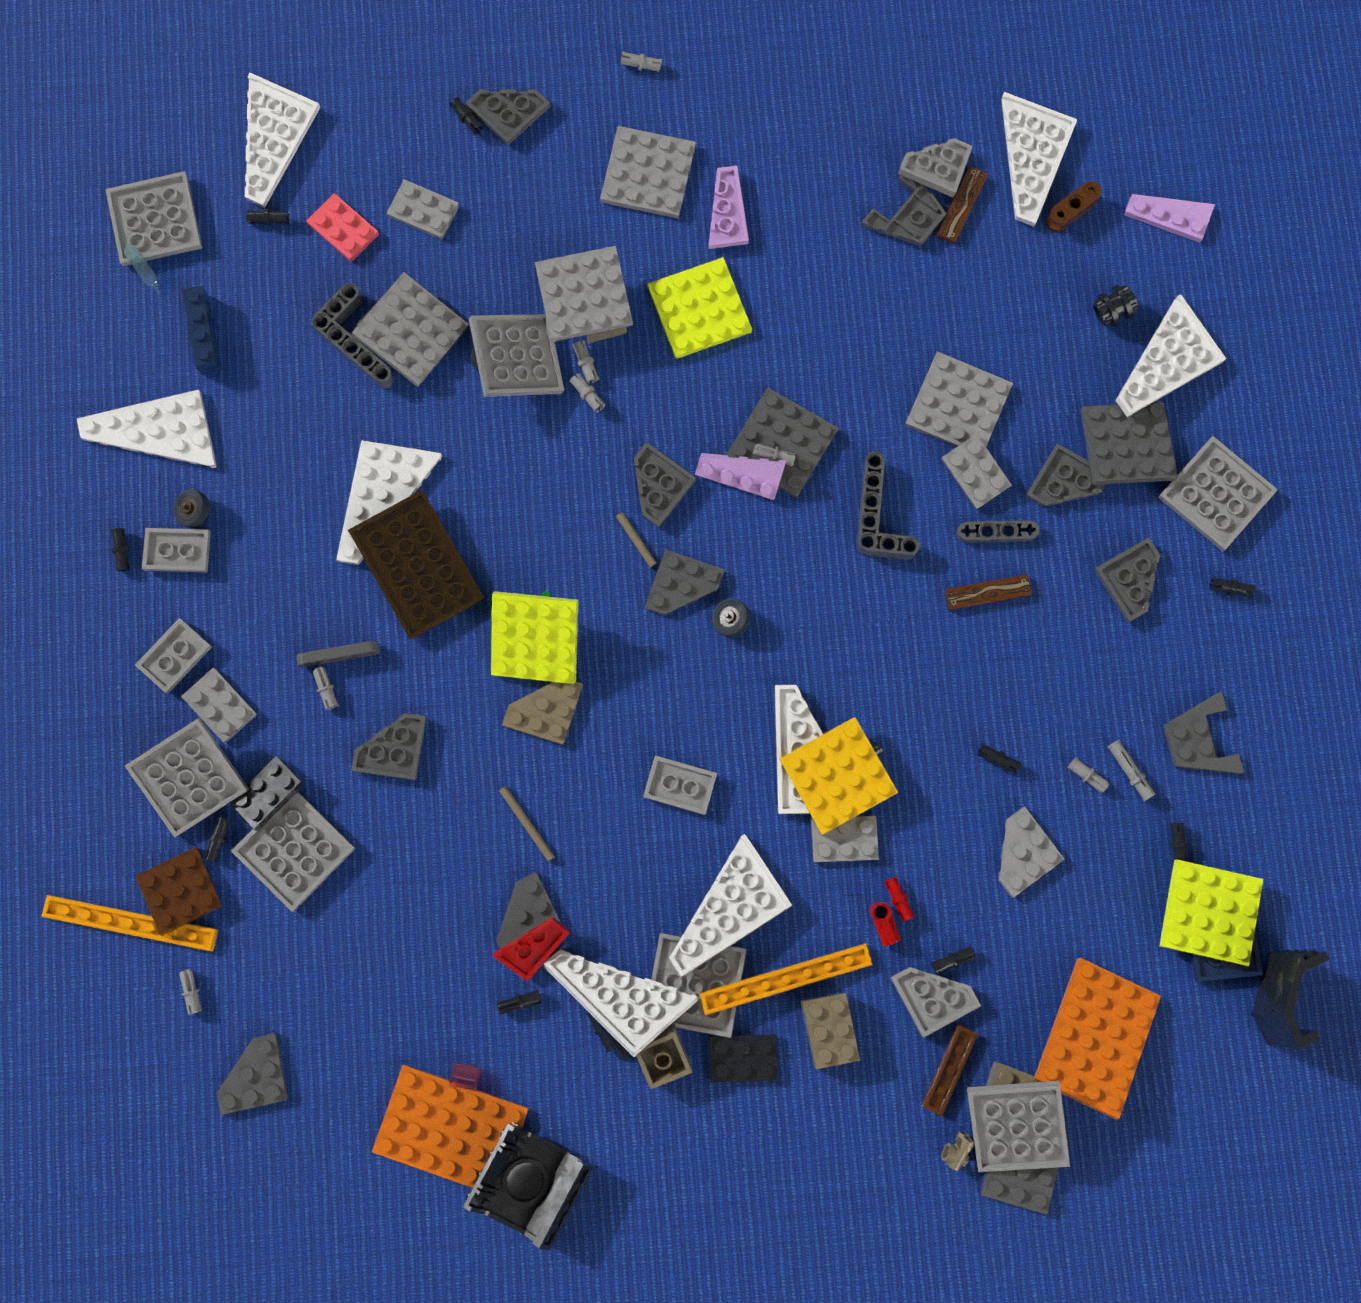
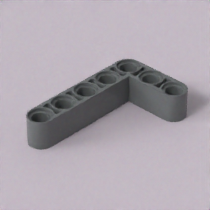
[312,283,394,389]
[856,451,920,560]

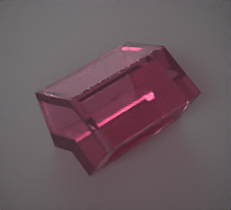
[449,1062,482,1091]

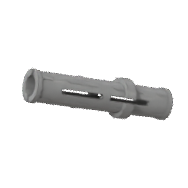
[1107,740,1156,801]

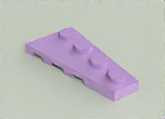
[708,166,749,249]
[1124,194,1215,243]
[695,453,787,500]

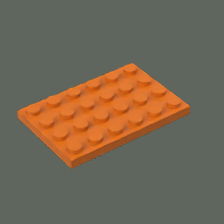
[1033,958,1161,1120]
[372,1064,529,1188]

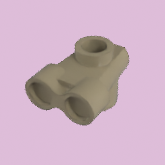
[941,1131,974,1171]

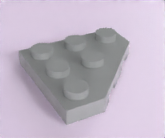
[898,138,973,197]
[998,806,1064,898]
[890,967,981,1038]

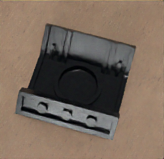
[1251,949,1330,1049]
[463,1122,593,1250]

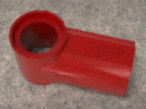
[869,902,901,947]

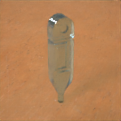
[124,244,162,295]

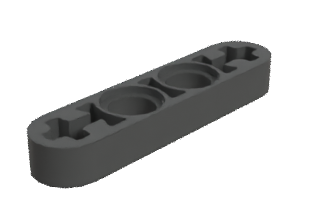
[956,520,1040,543]
[296,641,380,667]

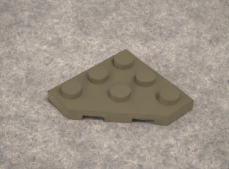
[502,682,583,745]

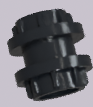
[1093,285,1138,327]

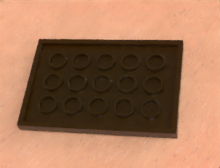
[348,490,485,641]

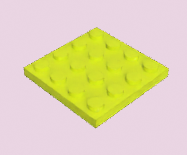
[647,257,752,359]
[491,591,579,684]
[1159,860,1263,966]

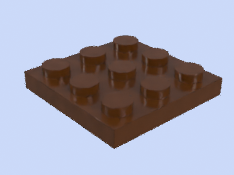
[135,847,223,936]

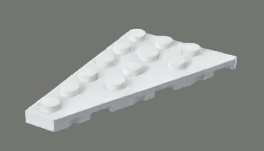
[245,73,320,208]
[1001,92,1077,227]
[1116,294,1226,417]
[77,390,217,468]
[336,440,442,565]
[775,685,823,814]
[669,834,792,977]
[544,950,697,1057]

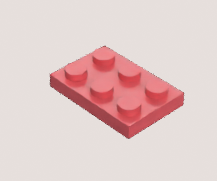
[306,193,379,262]

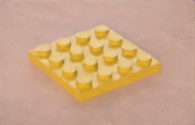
[779,717,898,835]

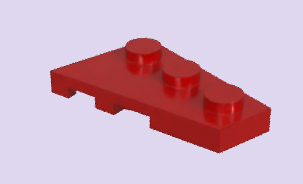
[493,917,570,982]

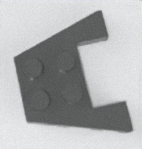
[861,175,946,246]
[1163,692,1244,774]

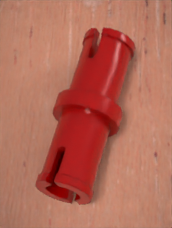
[884,876,915,922]

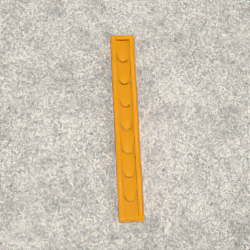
[41,895,218,951]
[698,943,873,1015]

